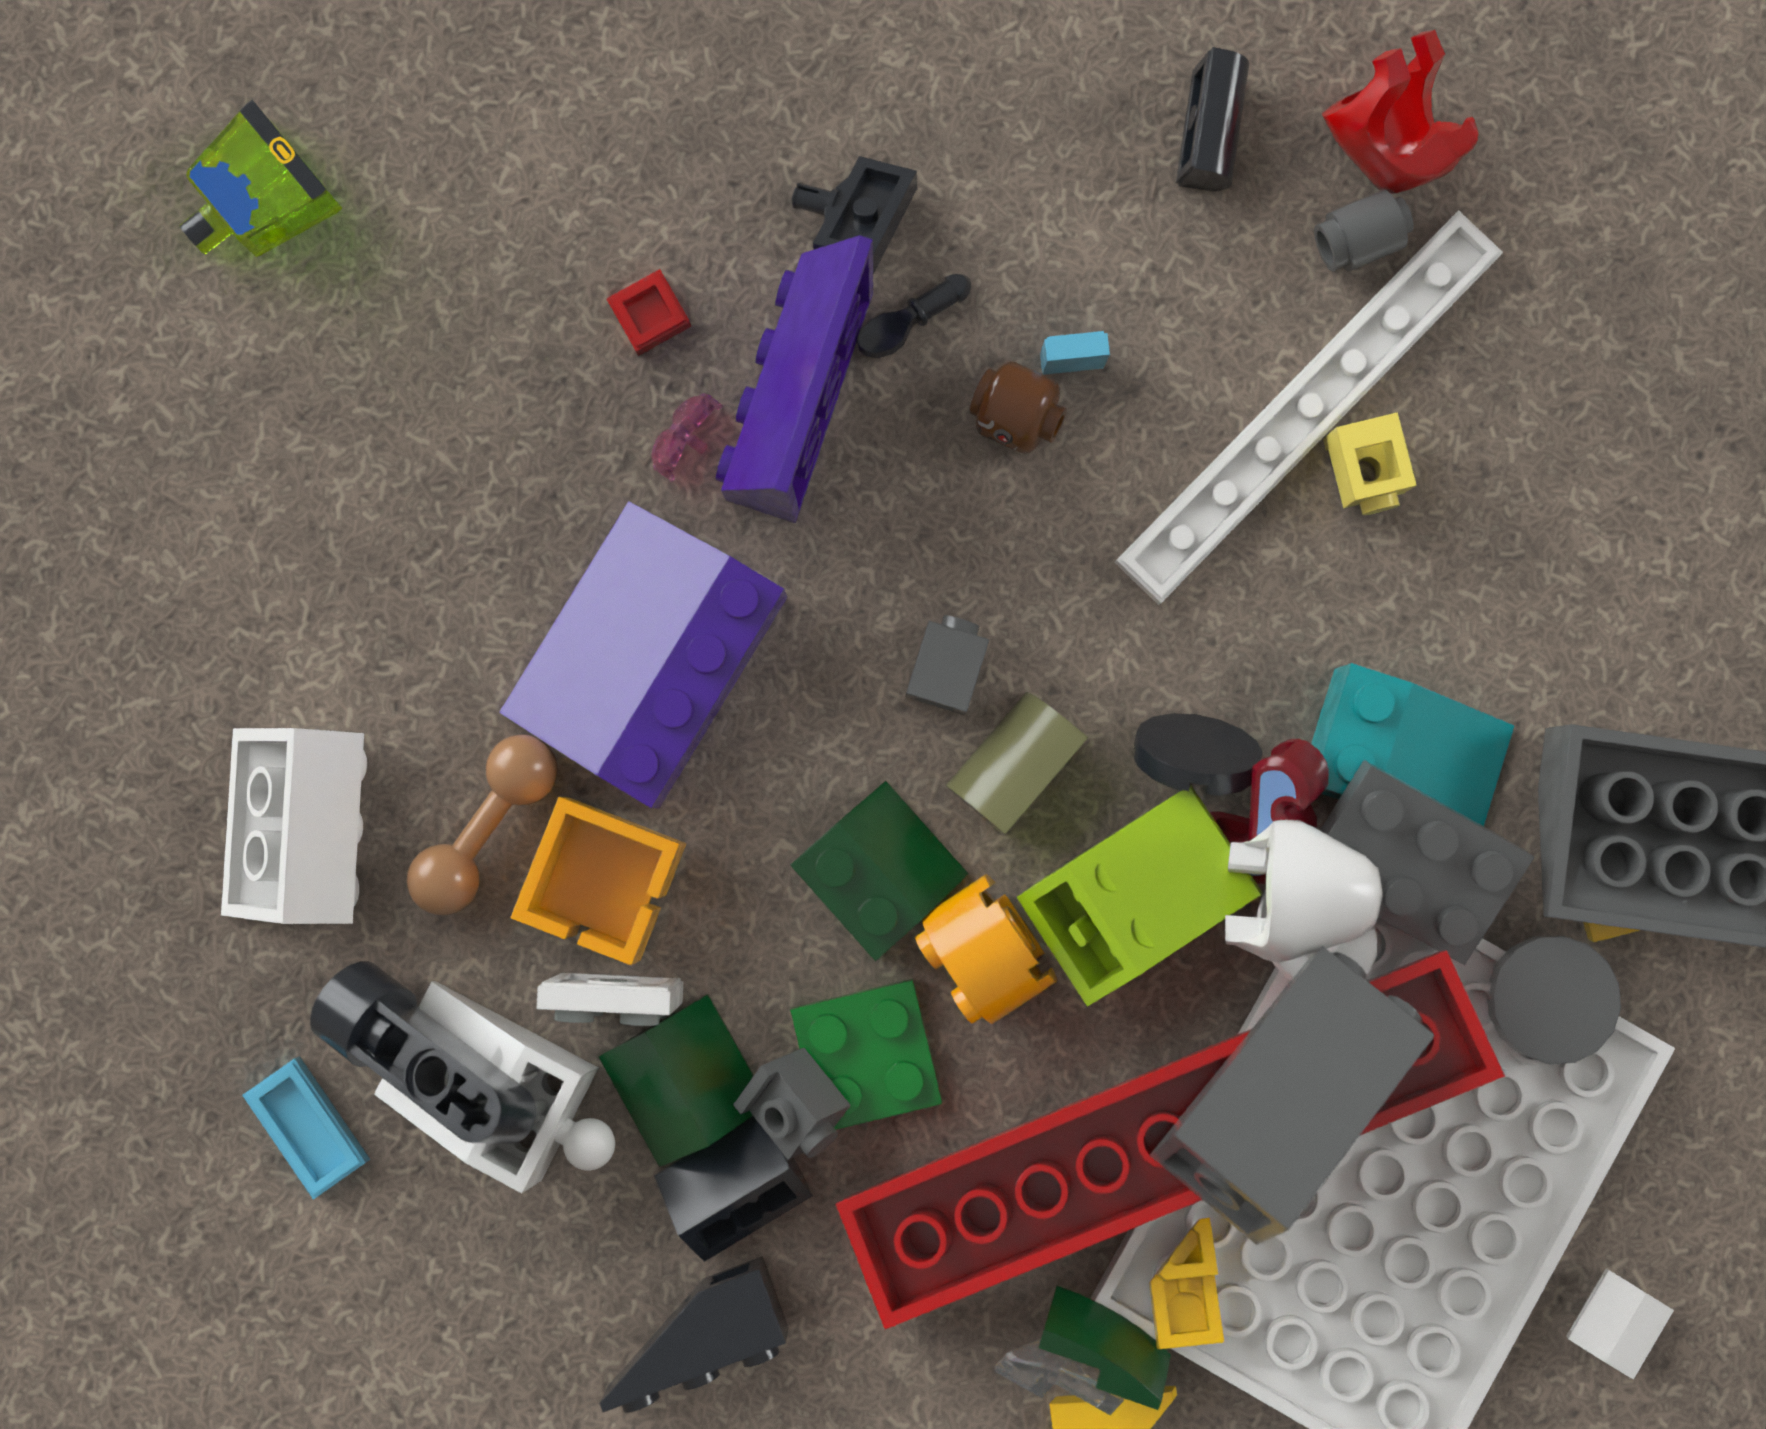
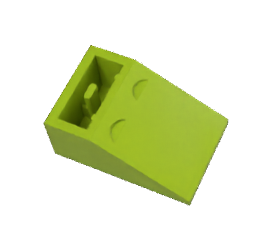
[1016,784,1262,1007]

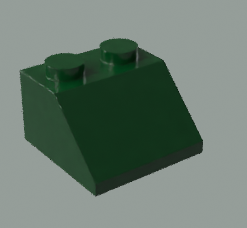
[790,781,969,962]

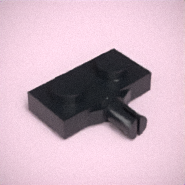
[792,156,917,274]

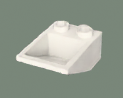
[374,981,615,1193]

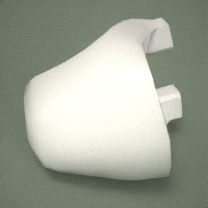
[1225,820,1383,962]

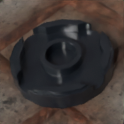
[1134,713,1263,796]

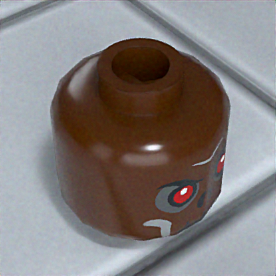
[969,361,1067,454]

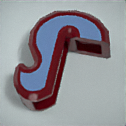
[1210,739,1329,884]

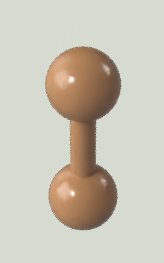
[407,734,558,915]

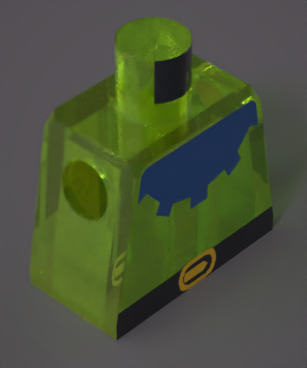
[179,100,342,257]

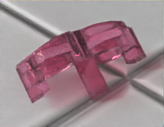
[651,393,723,482]

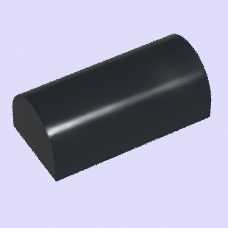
[1176,47,1250,192]

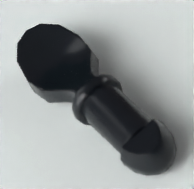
[857,274,971,358]

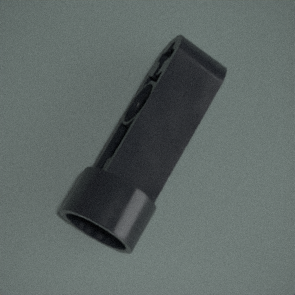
[310,961,536,1144]

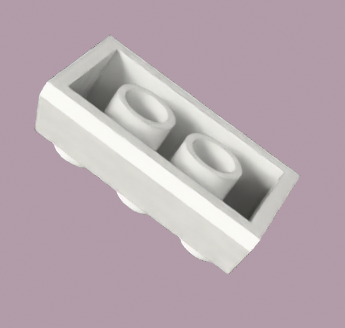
[221,728,367,924]

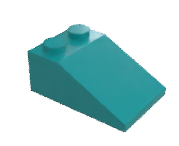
[1311,663,1515,826]

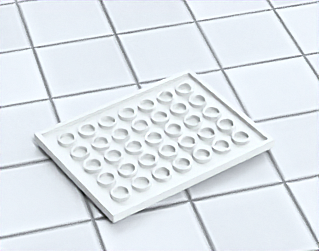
[1091,918,1675,1429]

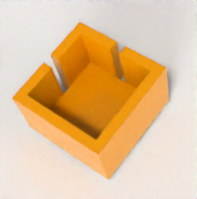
[510,797,687,965]

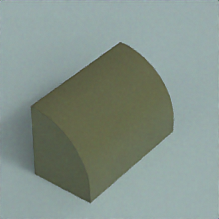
[945,692,1088,834]

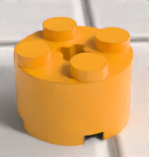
[915,874,1058,1024]

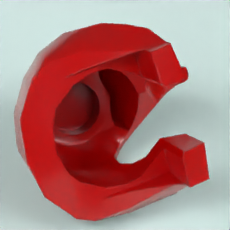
[1322,30,1478,194]

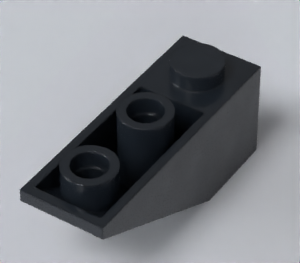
[599,1256,789,1413]

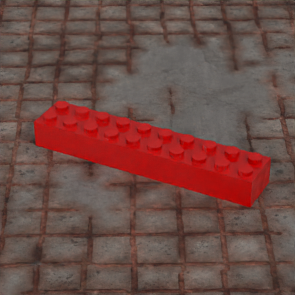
[836,950,1505,1330]

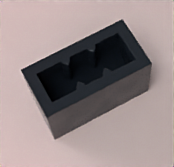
[654,1116,813,1262]

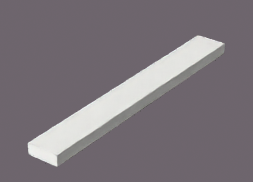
[1114,210,1503,605]

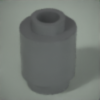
[1314,190,1414,272]

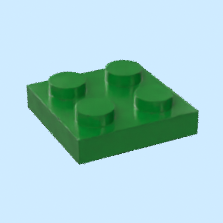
[790,979,942,1130]

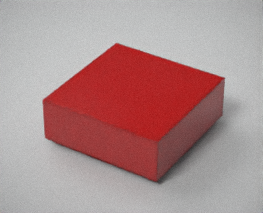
[606,269,692,356]

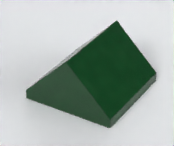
[599,994,754,1167]

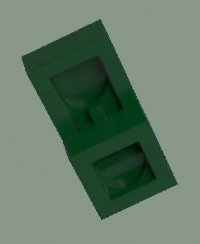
[1038,1285,1171,1410]

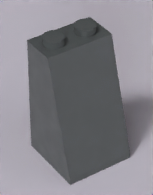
[1150,946,1435,1245]

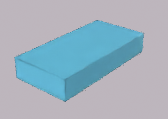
[242,1056,370,1200]

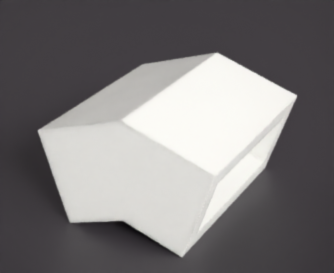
[1566,1269,1674,1379]

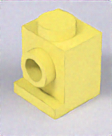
[1323,412,1417,515]

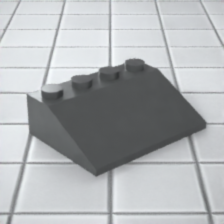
[1538,724,1766,948]

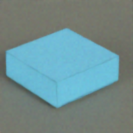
[1040,331,1110,375]

